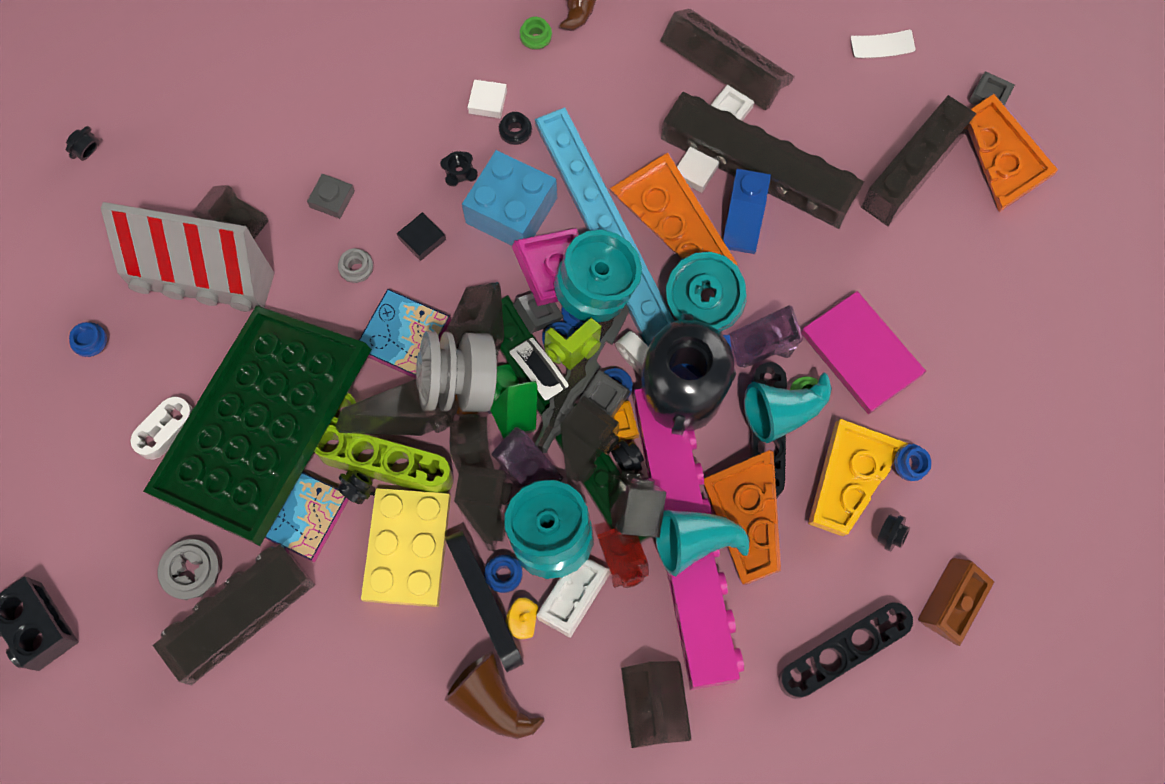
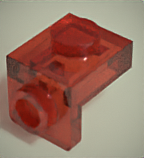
[597,522,649,588]

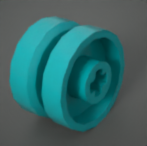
[554,230,642,322]
[666,252,747,332]
[505,480,594,579]

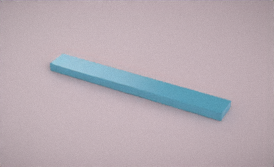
[535,107,675,347]

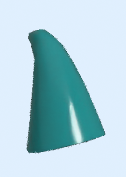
[744,372,832,443]
[655,510,749,576]

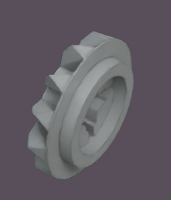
[158,539,221,601]

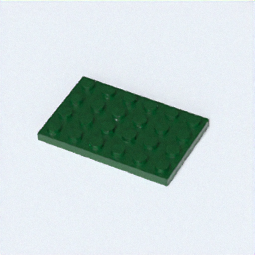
[143,305,372,546]

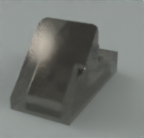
[193,185,269,239]

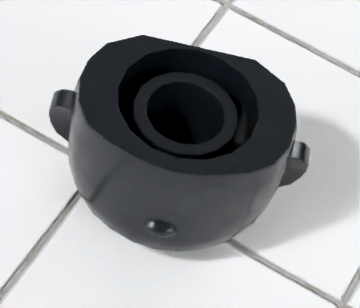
[641,313,736,435]

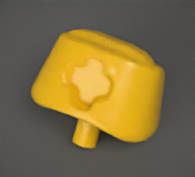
[505,597,538,639]

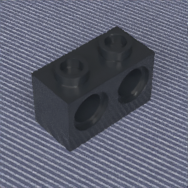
[0,576,79,671]

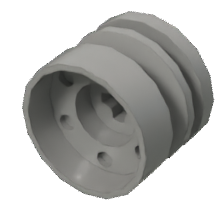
[416,331,497,412]

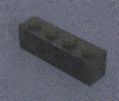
[861,95,977,227]
[152,544,316,685]

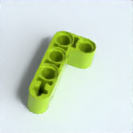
[314,393,454,493]

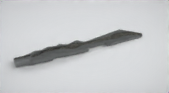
[534,305,629,453]

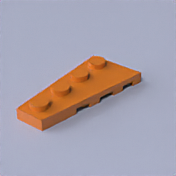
[610,152,738,266]

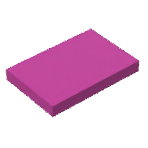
[801,291,926,415]

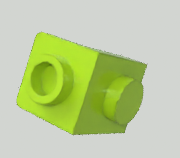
[544,318,602,370]

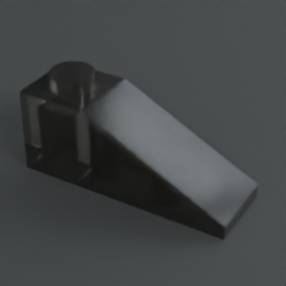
[336,379,460,436]

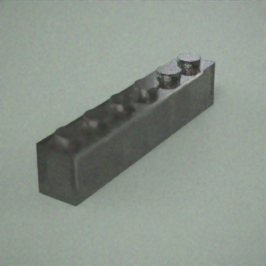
[661,92,865,229]

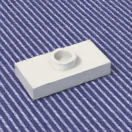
[536,559,610,638]

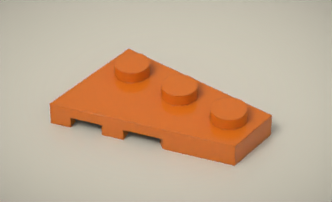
[964,94,1058,212]
[704,450,781,585]

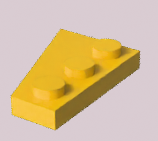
[808,419,908,537]

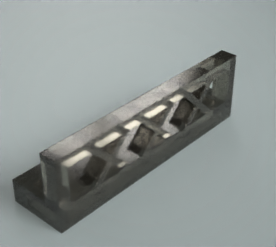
[660,9,795,110]

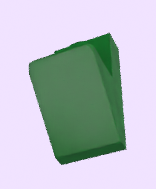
[490,364,538,439]

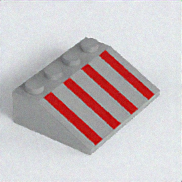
[101,202,274,312]

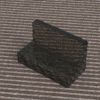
[621,661,691,748]

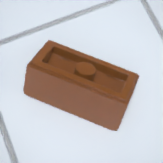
[918,558,994,646]

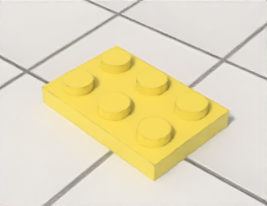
[361,488,451,607]

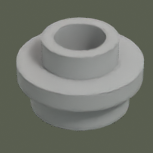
[338,249,373,283]

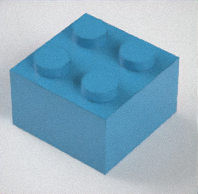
[462,150,557,246]

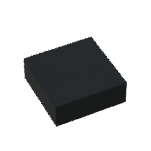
[397,212,446,261]

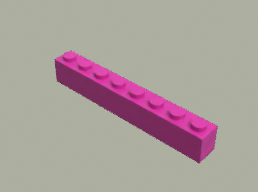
[633,388,744,691]

